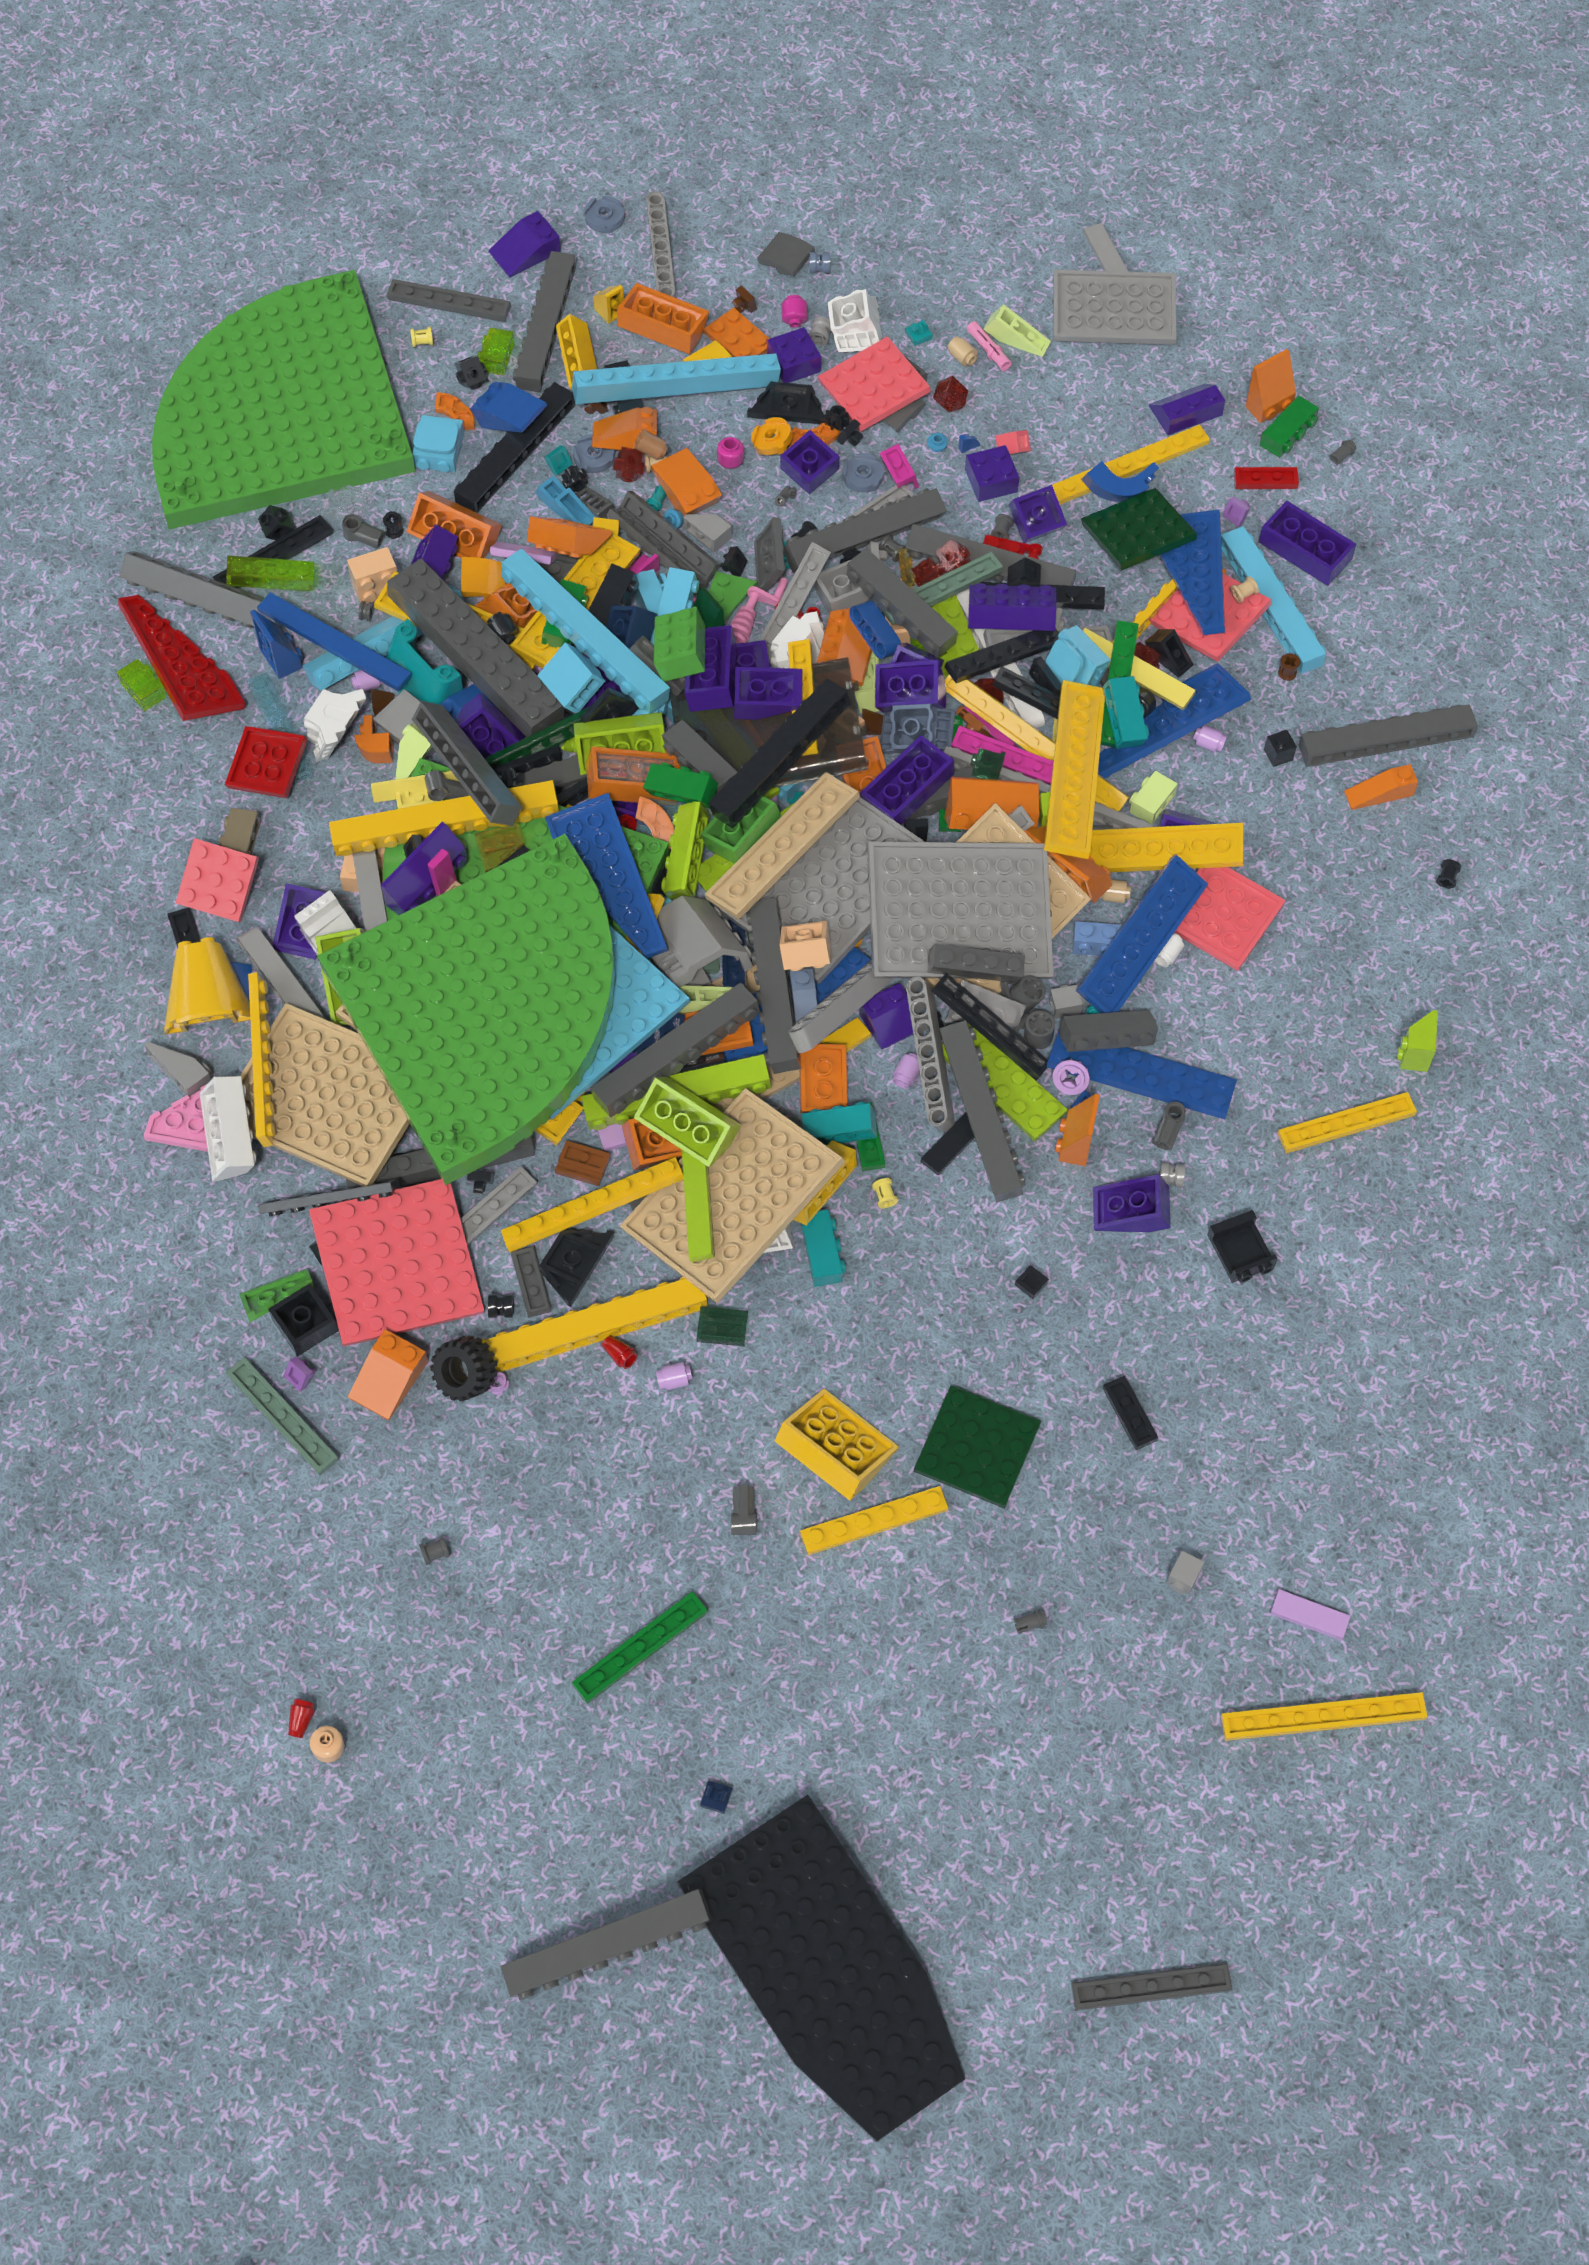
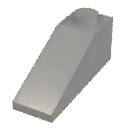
[144,1042,212,1096]

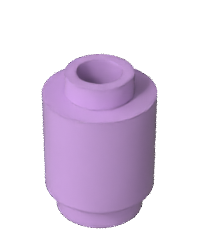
[351,670,384,692]
[1193,725,1227,752]
[892,1053,920,1089]
[656,1362,693,1391]

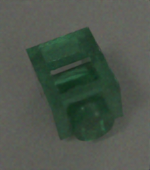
[970,748,1006,780]

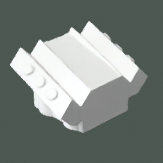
[828,289,883,352]
[770,611,825,668]
[304,689,366,762]
[294,890,356,956]

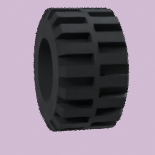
[430,1335,498,1401]

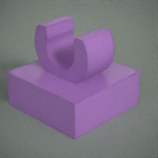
[1222,496,1250,527]
[284,1356,316,1392]

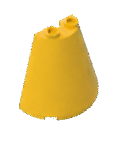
[164,937,250,1035]

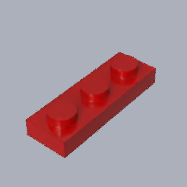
[1234,467,1299,489]

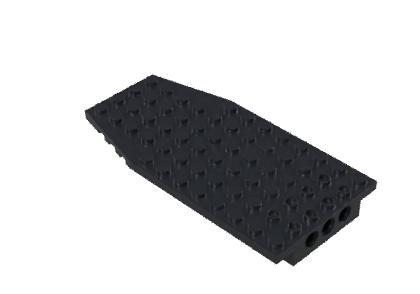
[677,1795,965,2142]

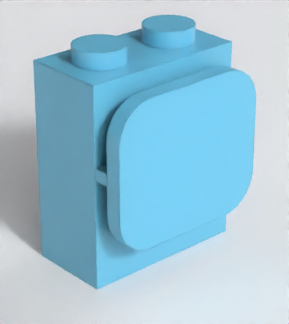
[412,415,464,472]
[634,569,666,613]
[1045,625,1111,687]
[537,642,605,713]

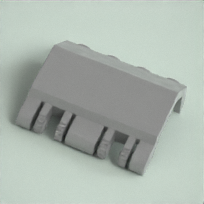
[651,895,753,988]

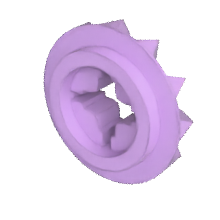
[1053,1058,1090,1095]

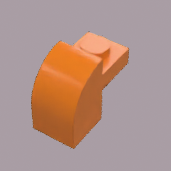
[354,715,394,763]

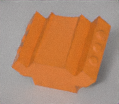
[474,583,537,628]

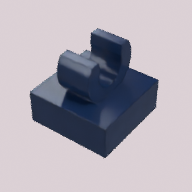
[700,1780,733,1814]

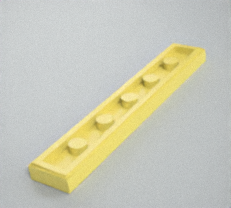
[1083,628,1195,710]

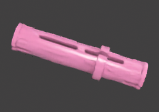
[967,321,1012,371]

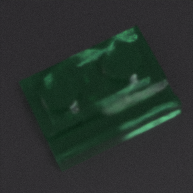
[696,1306,748,1347]

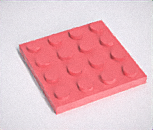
[818,336,931,432]
[1150,573,1271,662]
[1174,867,1286,971]

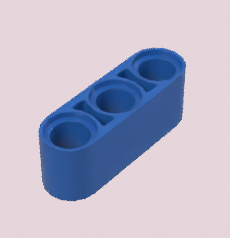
[849,601,901,659]

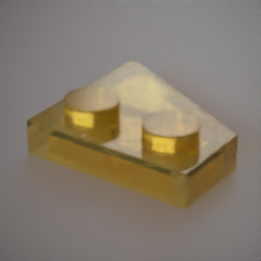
[475,823,525,873]

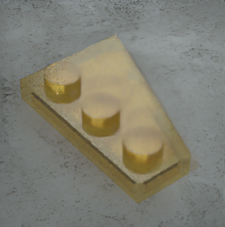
[898,548,915,590]

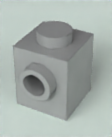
[1049,985,1085,1019]
[1166,1551,1204,1595]

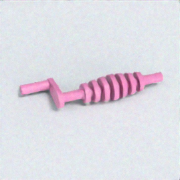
[730,578,788,644]

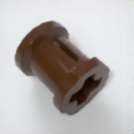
[1278,653,1300,681]

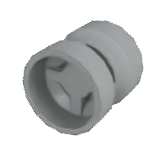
[809,316,831,346]
[1159,1162,1185,1188]

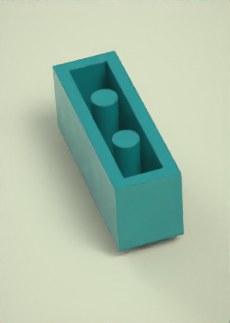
[1103,676,1149,749]
[802,1102,877,1145]
[800,1209,846,1287]

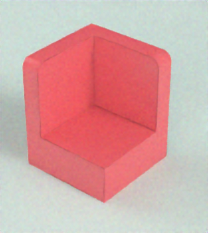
[996,430,1031,454]

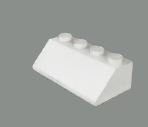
[200,1076,256,1182]

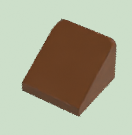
[371,689,394,715]
[862,709,883,735]

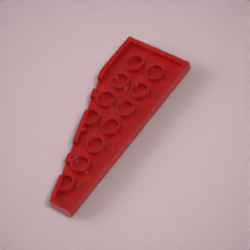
[118,595,245,721]

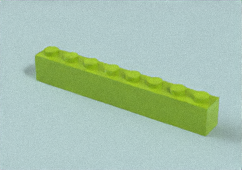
[581,1054,771,1130]

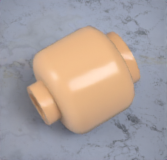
[309,1726,345,1763]

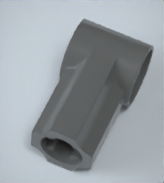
[342,514,385,549]
[425,770,469,801]
[1153,1102,1186,1151]
[731,1485,756,1535]

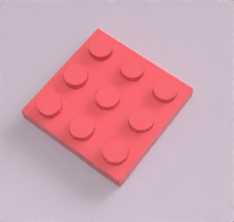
[176,838,259,922]

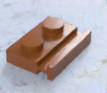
[956,705,993,738]
[555,1140,611,1186]

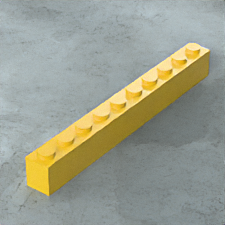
[329,780,559,856]
[482,1277,707,1372]

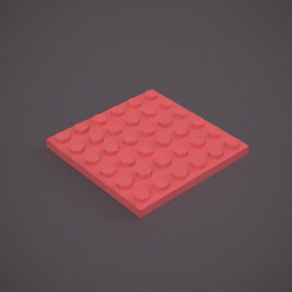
[309,1179,484,1347]

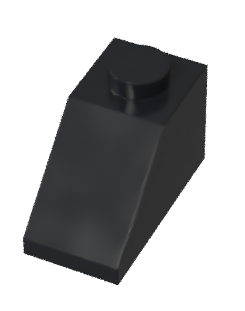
[1145,629,1194,677]

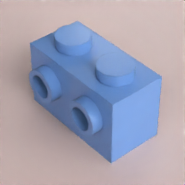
[1072,921,1121,956]

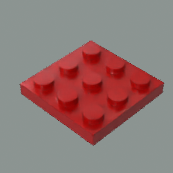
[224,726,308,799]

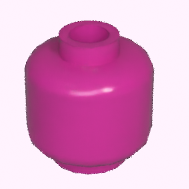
[781,295,808,328]
[717,437,744,469]

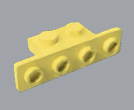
[371,771,459,809]

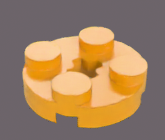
[751,417,793,455]

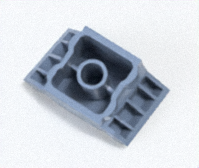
[880,704,955,755]

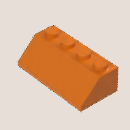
[617,283,709,354]
[406,491,502,558]
[527,516,612,558]
[814,608,872,689]
[944,777,1040,830]
[1024,826,1113,903]

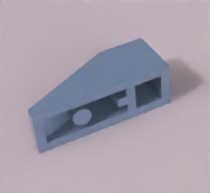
[790,969,817,1024]

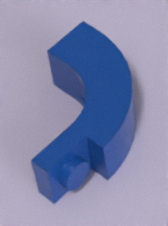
[1081,461,1159,502]

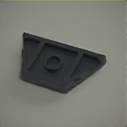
[747,381,826,424]
[539,1229,614,1307]

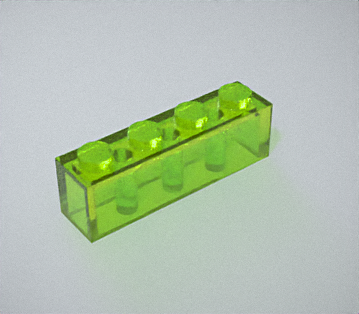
[226,555,315,591]

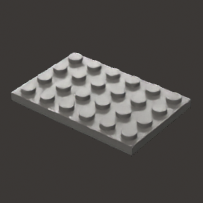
[1053,270,1176,345]

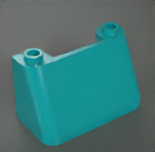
[386,619,463,704]

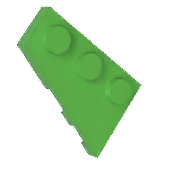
[709,571,757,624]
[239,1269,314,1322]

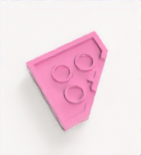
[144,1084,208,1152]

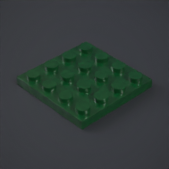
[1081,488,1197,571]
[914,1385,1041,1509]

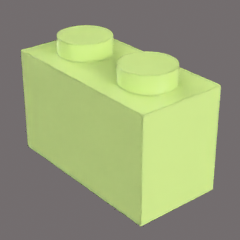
[1129,771,1178,824]

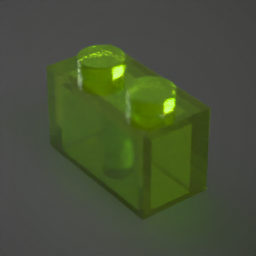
[477,327,515,376]
[116,659,166,712]

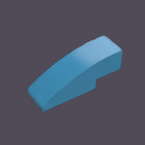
[536,475,595,525]

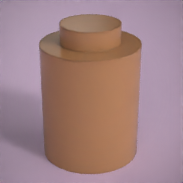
[634,429,668,460]

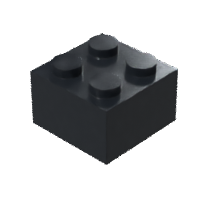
[268,1283,338,1357]

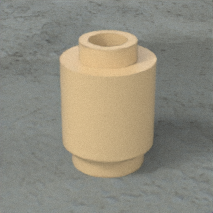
[948,336,978,366]
[1099,879,1131,903]

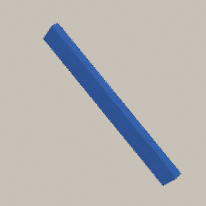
[257,592,412,692]

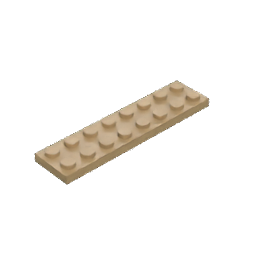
[705,772,860,920]

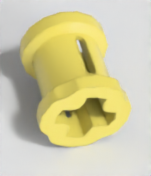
[410,327,433,348]
[872,1178,899,1209]

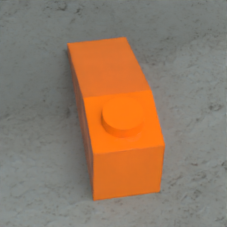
[1344,764,1418,810]

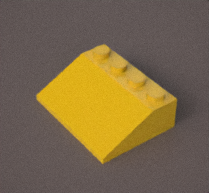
[774,1388,899,1501]

